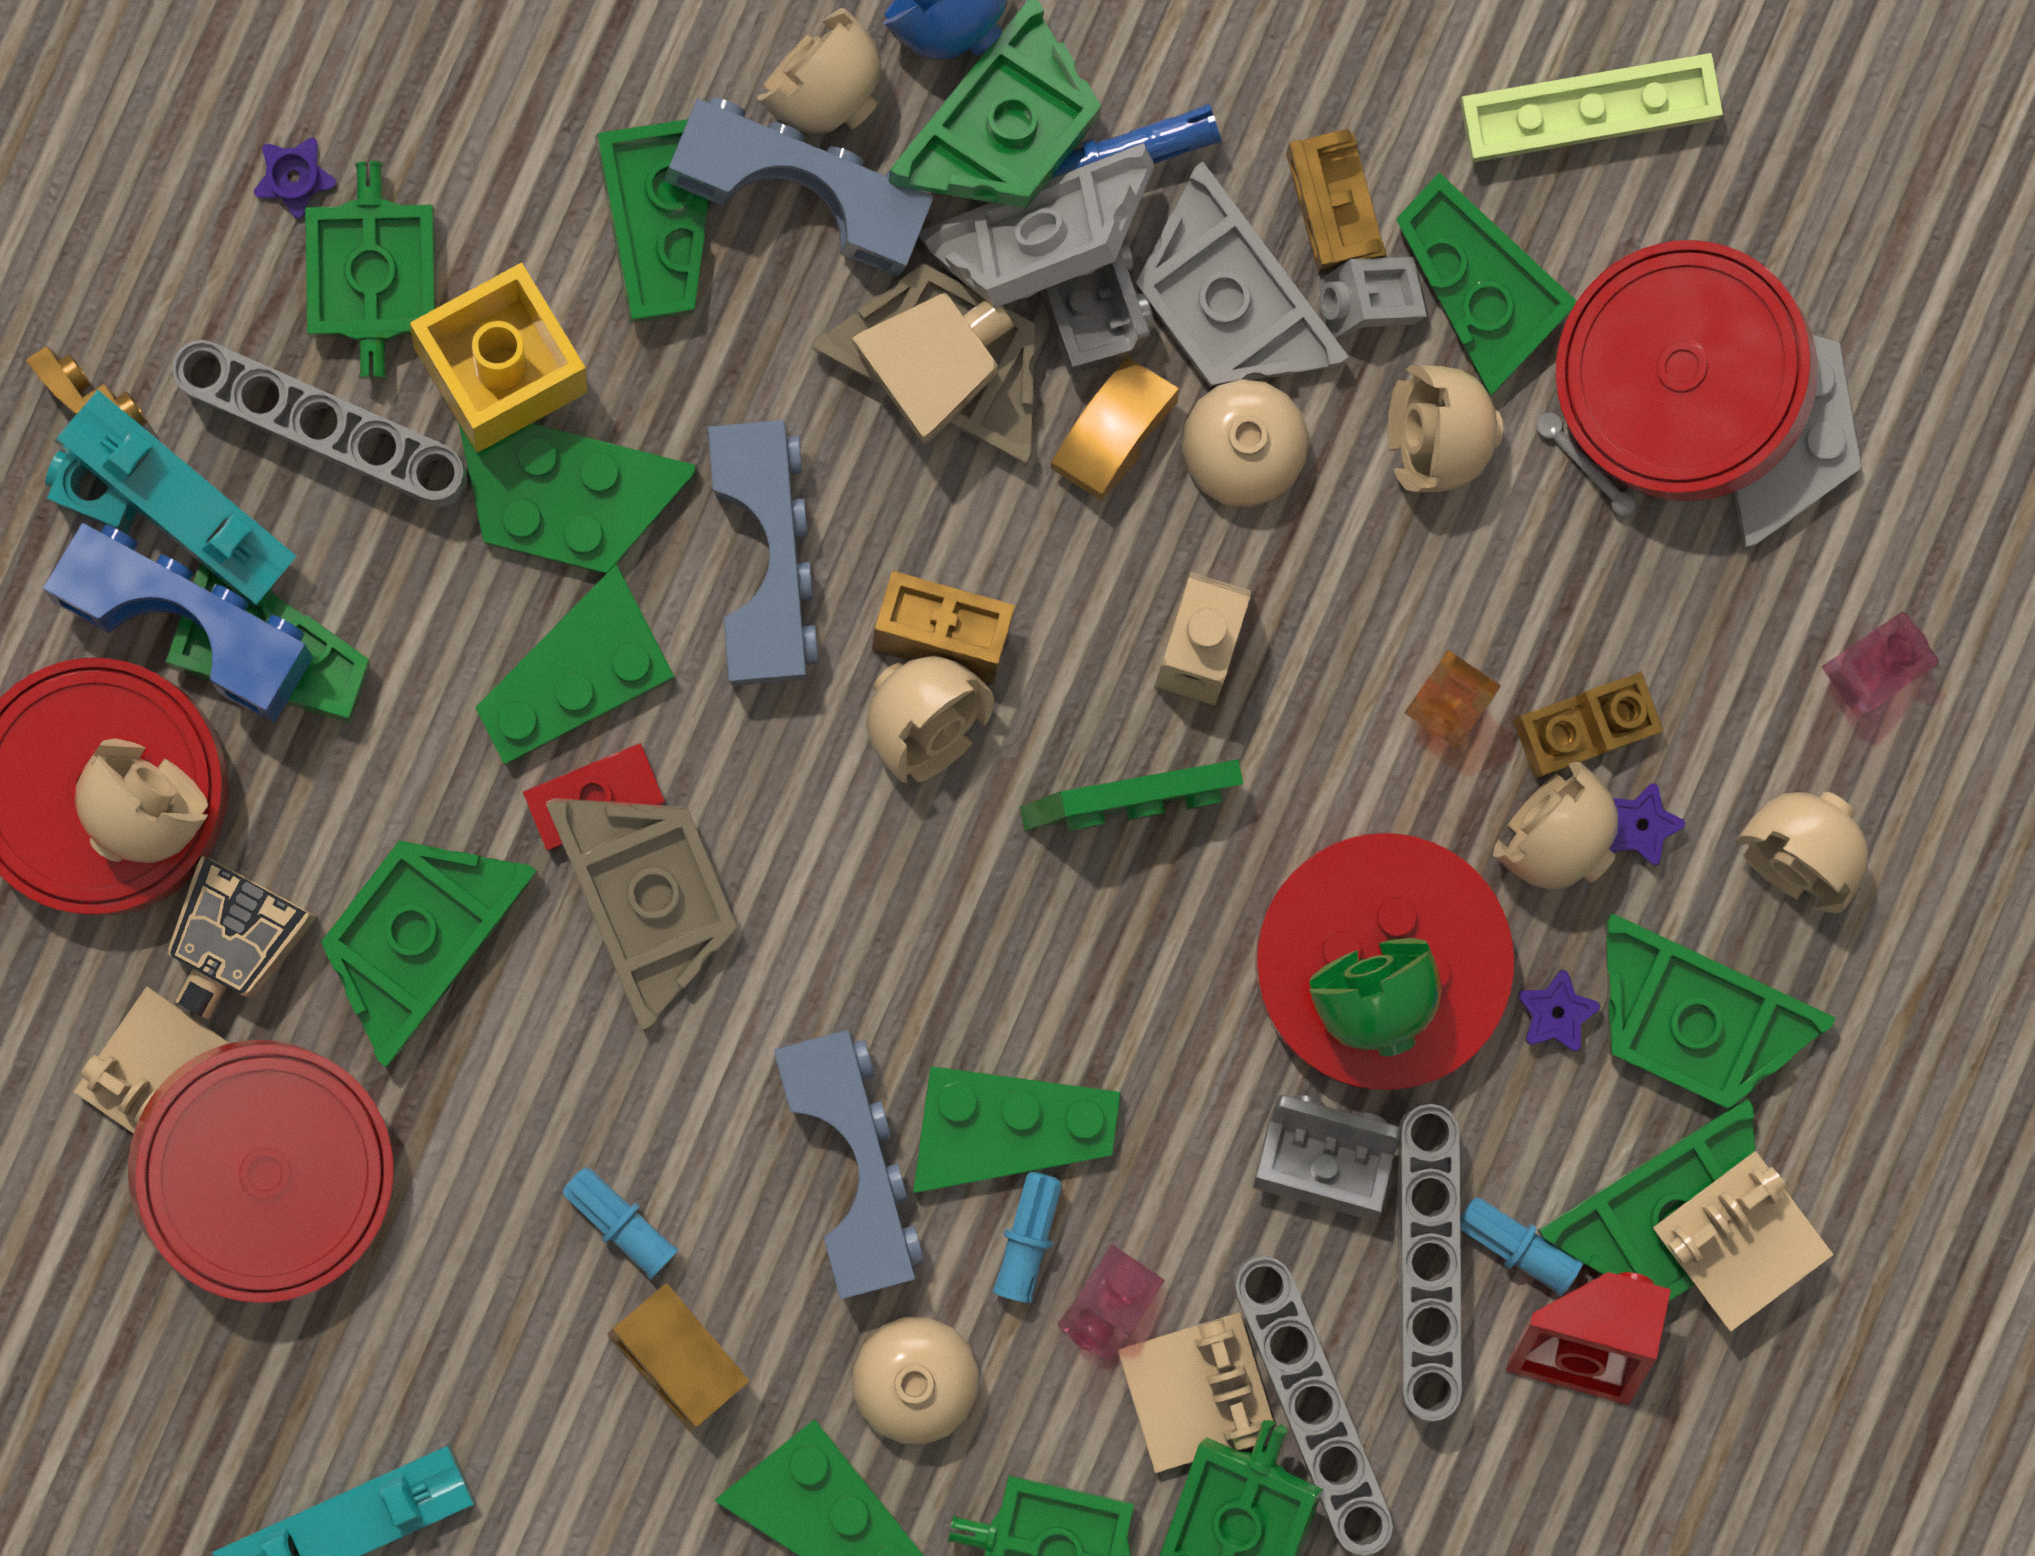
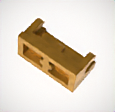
[1286,129,1387,275]
[872,570,1015,685]
[607,1283,750,1432]

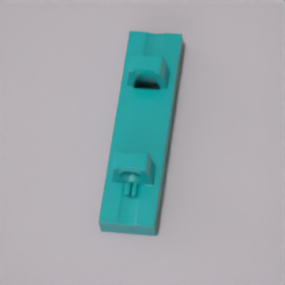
[54,390,297,606]
[212,1444,476,1556]

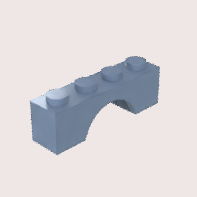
[664,97,934,278]
[708,420,818,686]
[774,1030,925,1300]

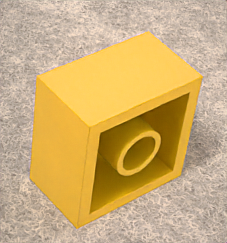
[410,262,588,453]

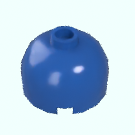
[883,0,1007,60]

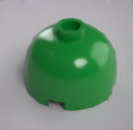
[1309,938,1442,1057]

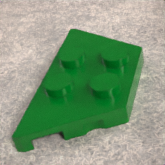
[888,0,1101,208]
[458,423,697,575]
[321,840,538,1067]
[1605,913,1836,1109]
[1537,1099,1755,1301]

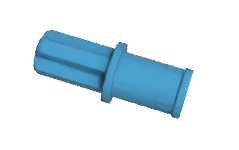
[563,1167,679,1280]
[993,1172,1062,1303]
[1460,1197,1582,1297]

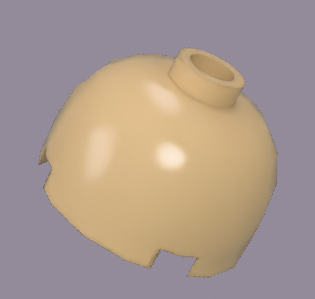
[757,8,881,135]
[1387,365,1503,492]
[1182,379,1309,508]
[866,656,995,783]
[75,738,208,863]
[1493,762,1618,890]
[1736,792,1869,913]
[852,1316,979,1445]

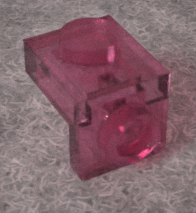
[1821,612,1939,719]
[1058,1244,1165,1360]

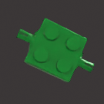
[305,161,437,380]
[1159,1420,1324,1556]
[947,1474,1134,1556]

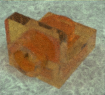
[1404,650,1501,748]

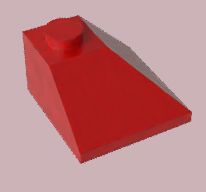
[1505,1272,1671,1405]

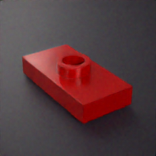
[523,743,666,852]

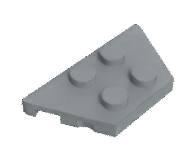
[919,143,1154,308]
[1135,162,1349,388]
[1733,335,1862,549]

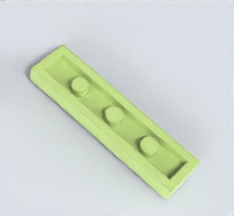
[1460,53,1723,163]

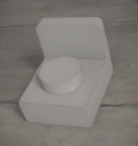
[1319,257,1427,339]

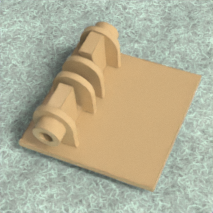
[74,986,229,1133]
[1653,1151,1833,1332]
[1118,1312,1276,1473]

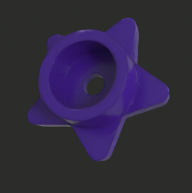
[254,137,336,218]
[1609,783,1685,866]
[1518,969,1600,1052]

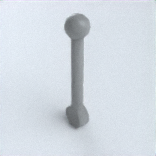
[1537,413,1637,517]

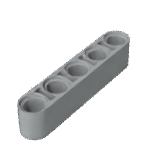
[172,340,470,507]
[1397,1104,1462,1421]
[1233,1255,1393,1556]

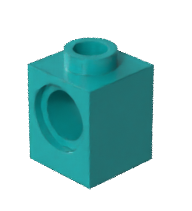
[45,450,137,534]

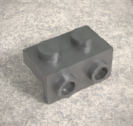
[1040,239,1154,374]
[1252,1095,1402,1222]

